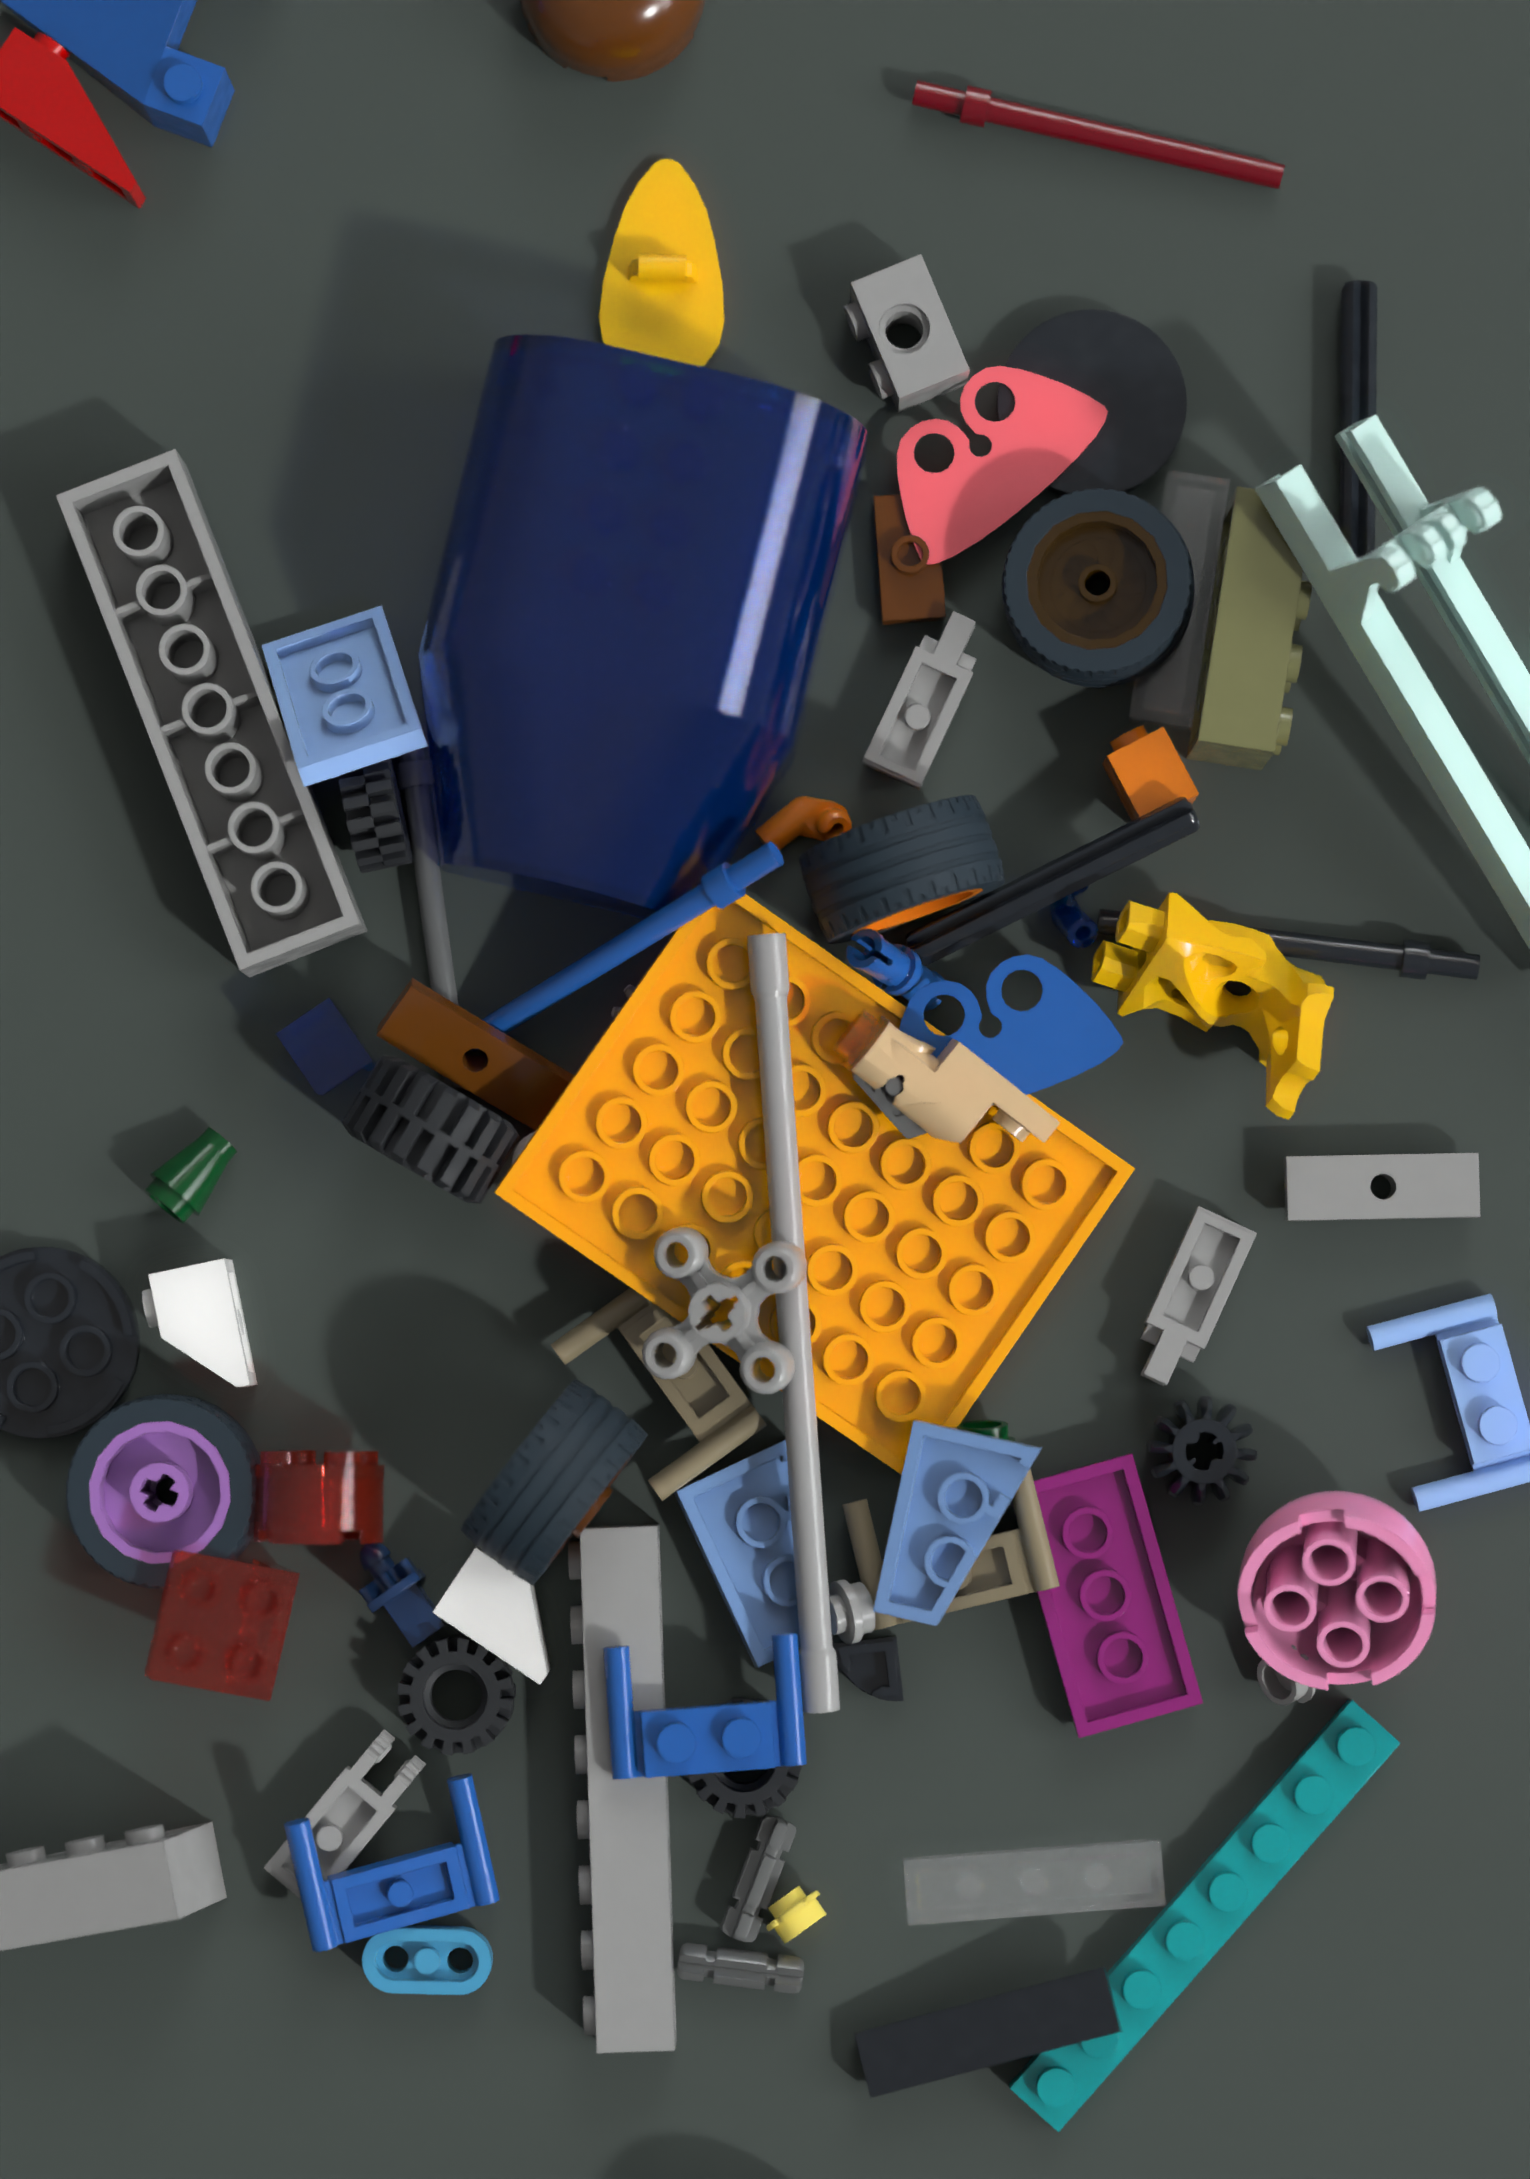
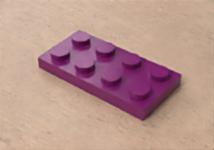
[1011,1453,1203,1738]

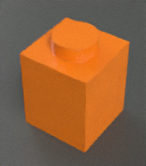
[1102,725,1199,821]

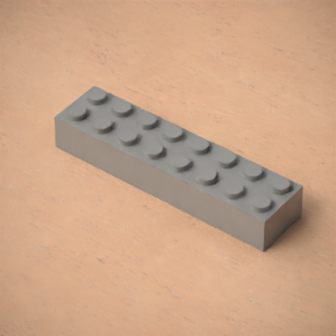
[56,449,367,977]

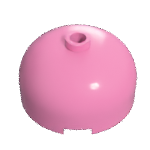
[1237,1491,1436,1690]

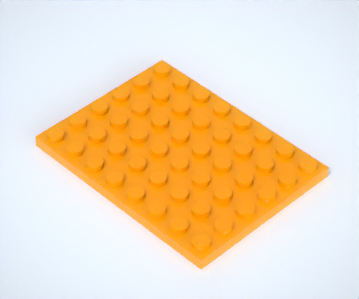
[494,894,1135,1475]

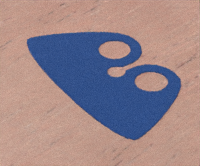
[899,954,1123,1106]

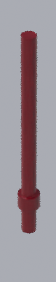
[912,80,1285,189]

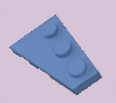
[873,1420,1042,1626]
[674,1439,800,1668]

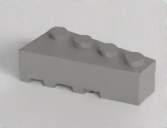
[0,1822,227,1951]

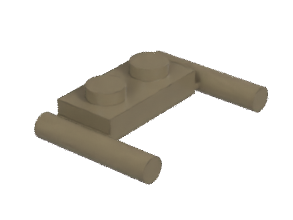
[550,1287,767,1501]
[842,1468,1060,1630]

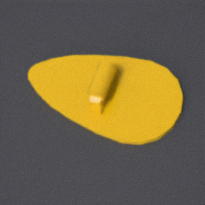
[599,159,724,383]

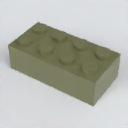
[1186,486,1312,771]

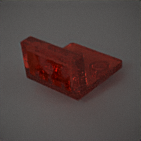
[145,1549,299,1701]

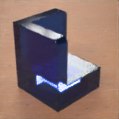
[276,998,376,1095]

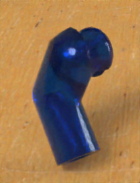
[1049,885,1098,948]

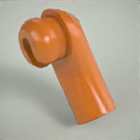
[754,796,852,851]

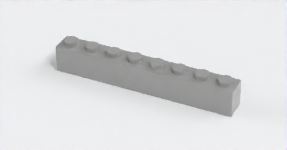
[568,1524,677,2053]

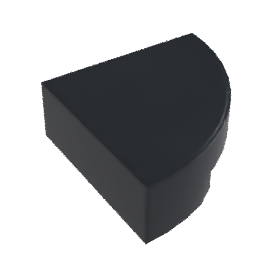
[833,1635,904,1701]

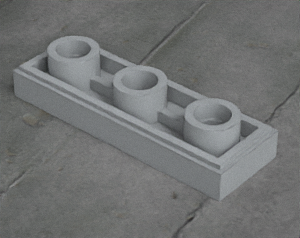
[1284,1153,1481,1221]

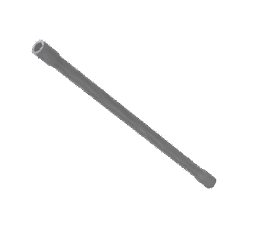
[747,933,840,1713]

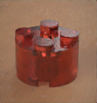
[253,1450,385,1545]

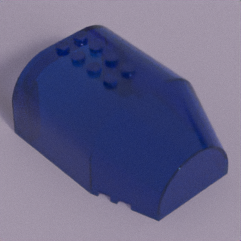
[417,334,868,919]

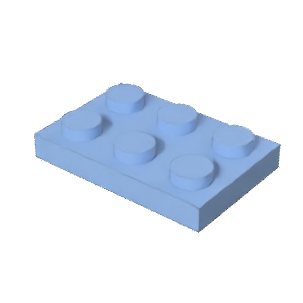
[261,605,427,787]

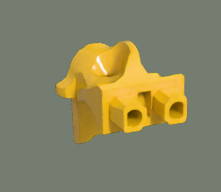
[1091,892,1334,1120]

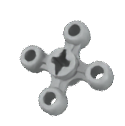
[642,1227,807,1394]

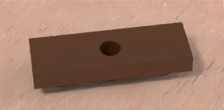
[376,978,574,1131]

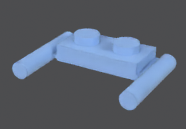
[1366,1293,1530,1512]

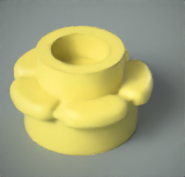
[766,1886,827,1944]

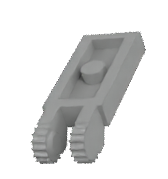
[264,1729,426,1899]

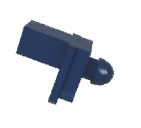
[359,1541,447,1647]

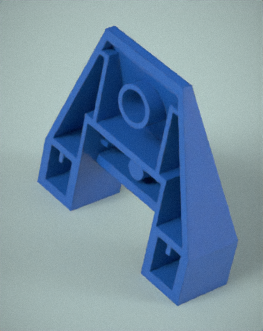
[0,0,235,148]

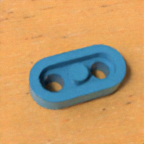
[362,1925,493,1995]

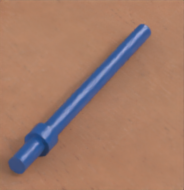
[471,842,784,1052]

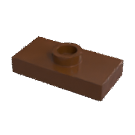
[873,494,946,625]

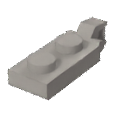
[862,611,977,790]
[1140,1206,1257,1386]

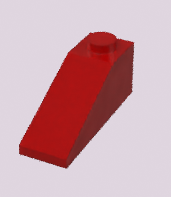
[0,27,146,209]

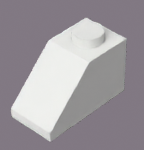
[142,1258,258,1388]
[432,1546,551,1685]

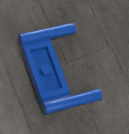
[603,1633,807,1779]
[284,1773,500,1952]

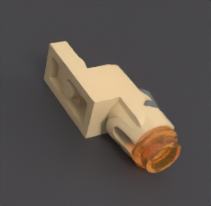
[832,1009,1060,1143]

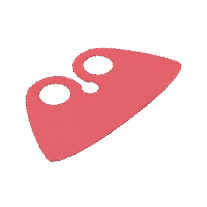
[897,366,1108,565]

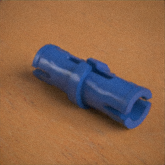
[846,929,945,1011]

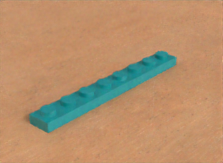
[1009,1698,1401,2132]

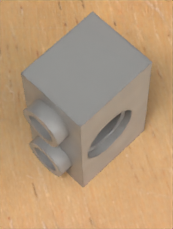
[843,254,970,412]

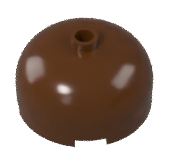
[520,0,705,82]

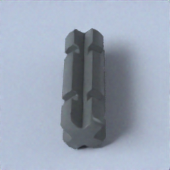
[720,1815,796,1942]
[677,1943,804,1994]

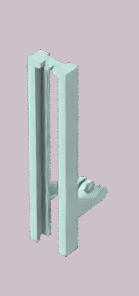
[1255,414,1530,950]

